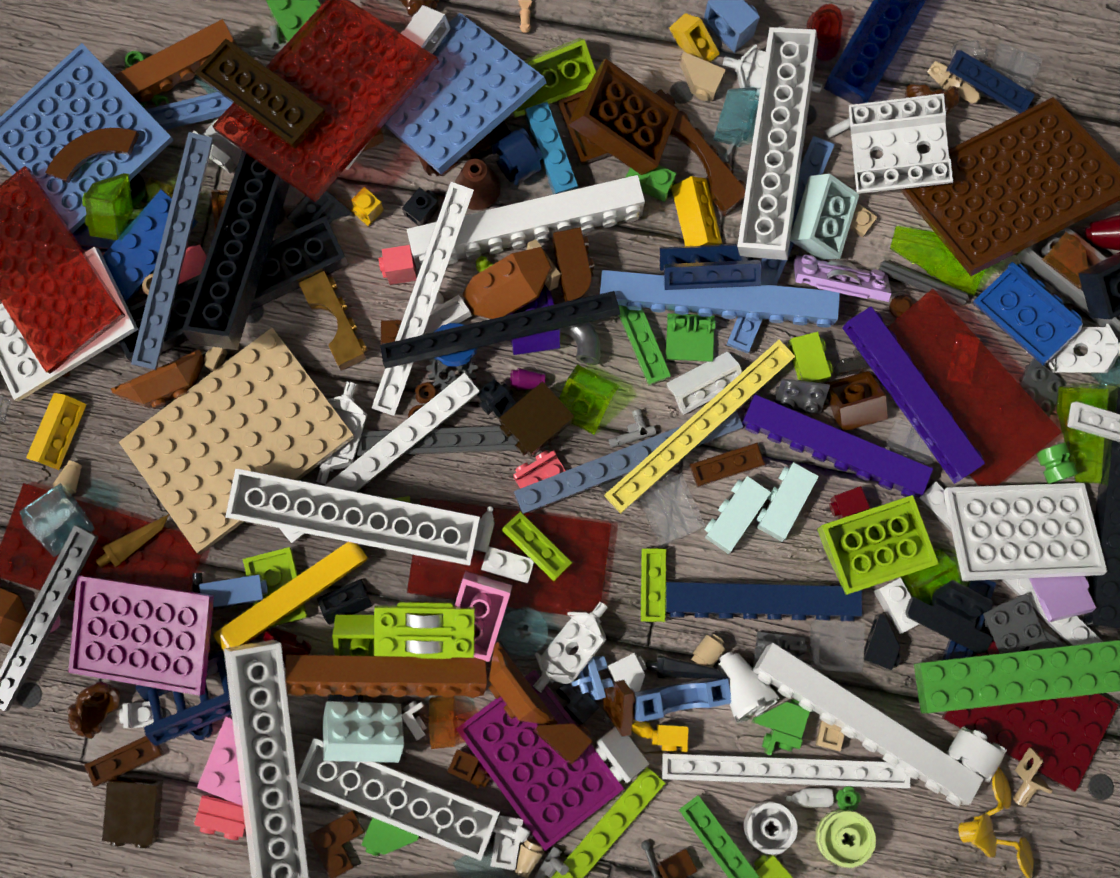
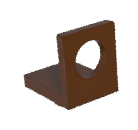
[656,849,697,878]

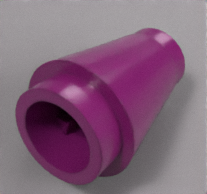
[510,368,545,391]

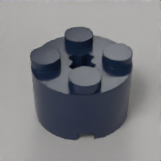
[491,128,543,185]

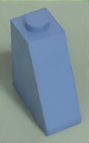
[199,575,268,610]

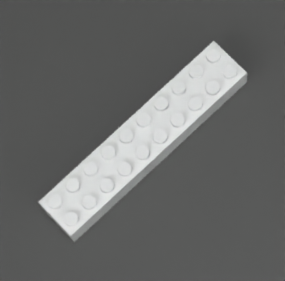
[737,27,818,260]
[407,175,645,269]
[225,468,480,565]
[224,640,308,878]

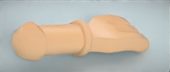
[518,0,532,33]

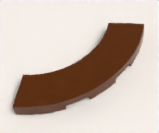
[45,128,140,183]

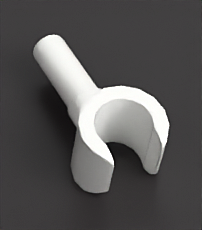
[493,825,530,842]

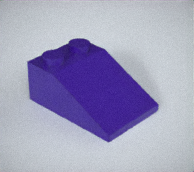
[510,285,560,355]

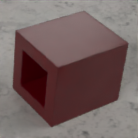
[829,486,870,520]

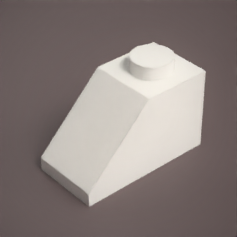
[607,653,647,692]

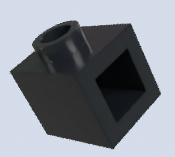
[402,187,439,226]

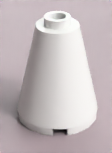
[718,652,779,723]

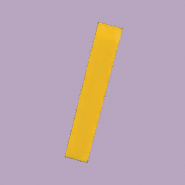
[213,542,369,651]

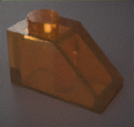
[1042,232,1088,289]
[429,696,459,749]

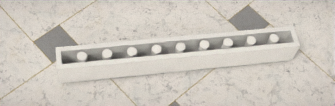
[752,643,984,806]

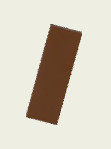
[689,442,765,488]
[84,736,164,788]

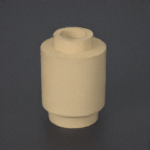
[691,634,726,667]

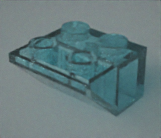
[713,87,759,148]
[20,483,95,557]

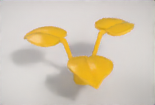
[958,767,1034,878]

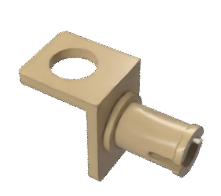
[1012,748,1053,807]

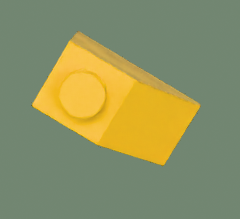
[669,13,720,63]

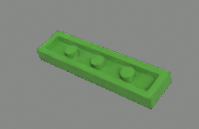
[619,306,671,386]
[679,795,760,878]

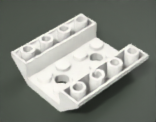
[849,93,953,194]

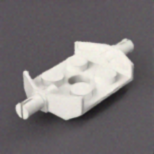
[722,45,822,96]
[1026,324,1120,373]
[316,382,368,485]
[533,602,608,693]

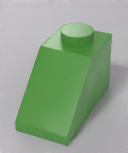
[625,165,676,202]
[752,699,810,739]
[361,817,420,857]

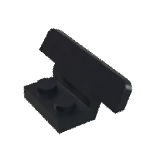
[905,580,993,654]

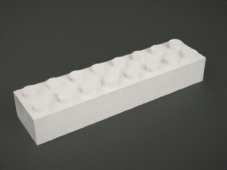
[297,738,500,861]

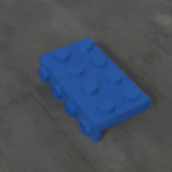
[973,262,1083,366]

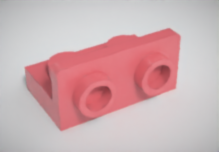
[513,450,566,489]

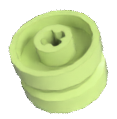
[815,809,876,868]

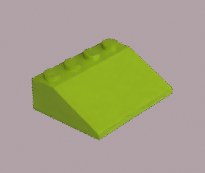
[817,495,939,595]

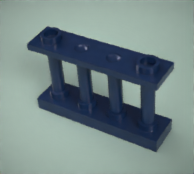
[660,244,761,290]
[135,651,232,746]

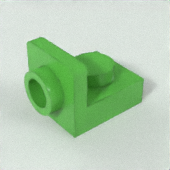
[762,729,802,755]

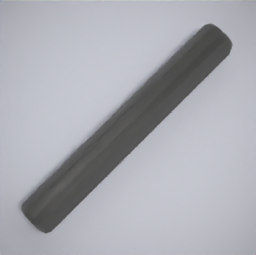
[879,260,969,306]

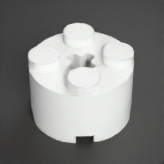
[946,727,1007,782]
[744,801,798,855]

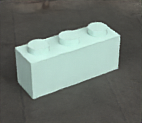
[756,462,819,542]
[704,476,771,554]

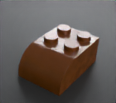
[553,227,594,302]

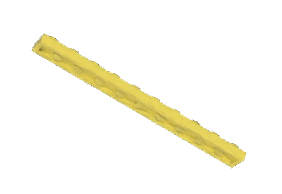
[604,339,796,514]

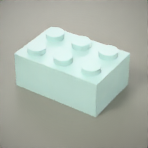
[790,174,859,260]
[323,701,404,762]

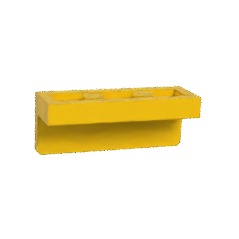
[671,176,722,246]
[26,393,87,470]

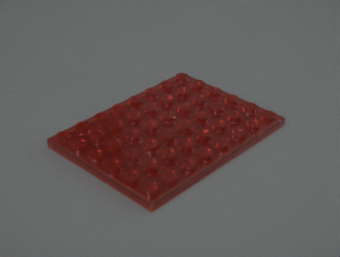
[212,0,439,202]

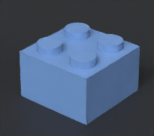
[703,0,760,53]

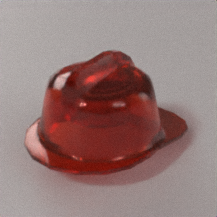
[806,4,843,61]

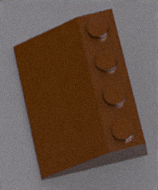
[568,59,678,175]

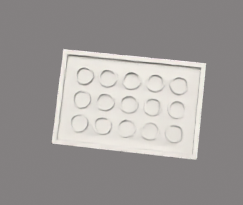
[0,247,138,401]
[943,483,1107,581]

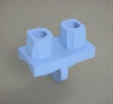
[571,656,614,701]

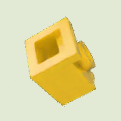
[351,187,384,227]
[652,725,688,752]

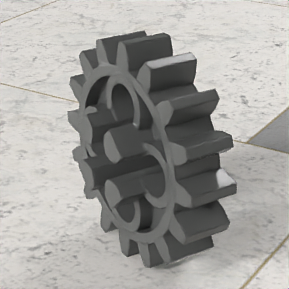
[426,357,478,391]

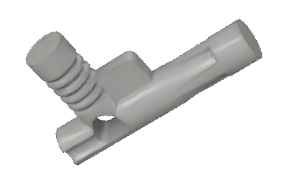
[242,25,289,56]
[608,409,656,448]
[534,846,569,878]

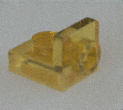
[142,177,174,203]

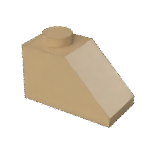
[680,52,726,102]

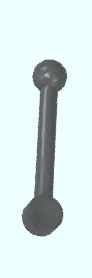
[641,840,659,878]

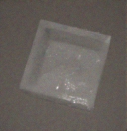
[809,620,865,673]

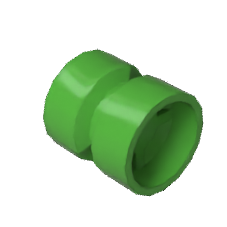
[1036,442,1078,484]

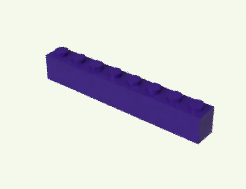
[842,306,985,484]
[742,394,933,498]

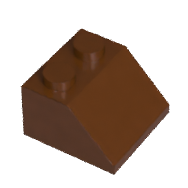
[824,371,888,431]
[533,724,593,764]

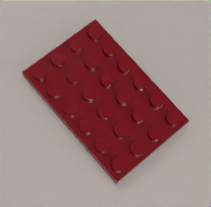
[941,633,1118,792]

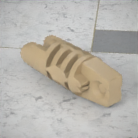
[927,61,981,104]

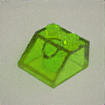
[82,173,133,240]
[559,364,619,435]
[901,549,961,605]

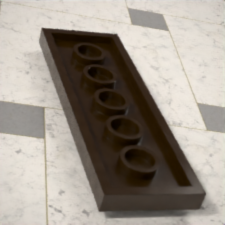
[195,39,327,149]

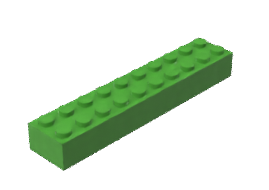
[914,640,1120,713]

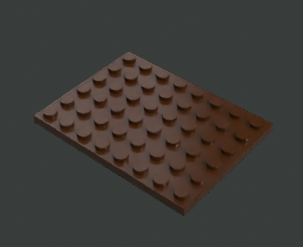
[899,97,1120,276]

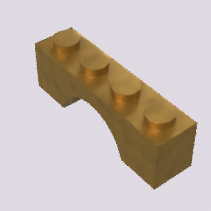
[299,271,367,371]

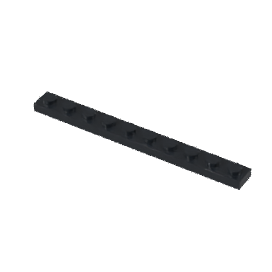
[380,291,620,369]

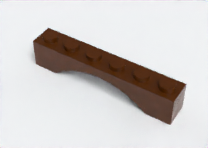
[655,89,746,217]

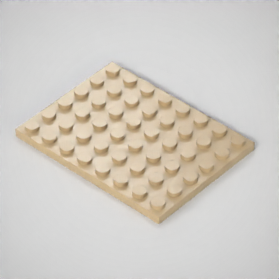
[119,328,355,555]

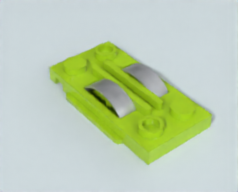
[374,602,475,659]

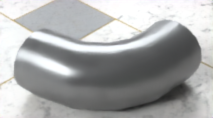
[559,322,600,365]

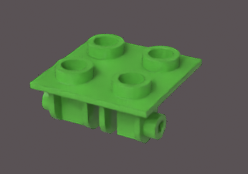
[666,313,716,362]

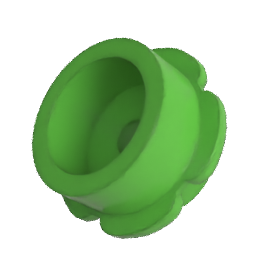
[836,786,861,811]

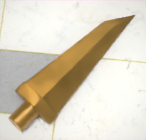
[96,514,169,568]

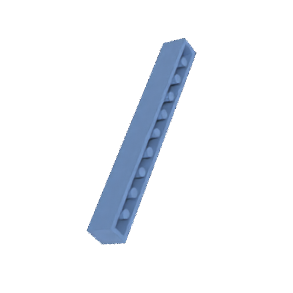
[600,270,840,328]

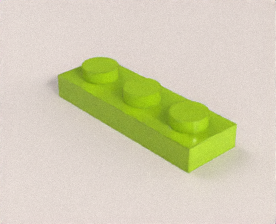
[502,512,572,581]
[640,548,666,622]

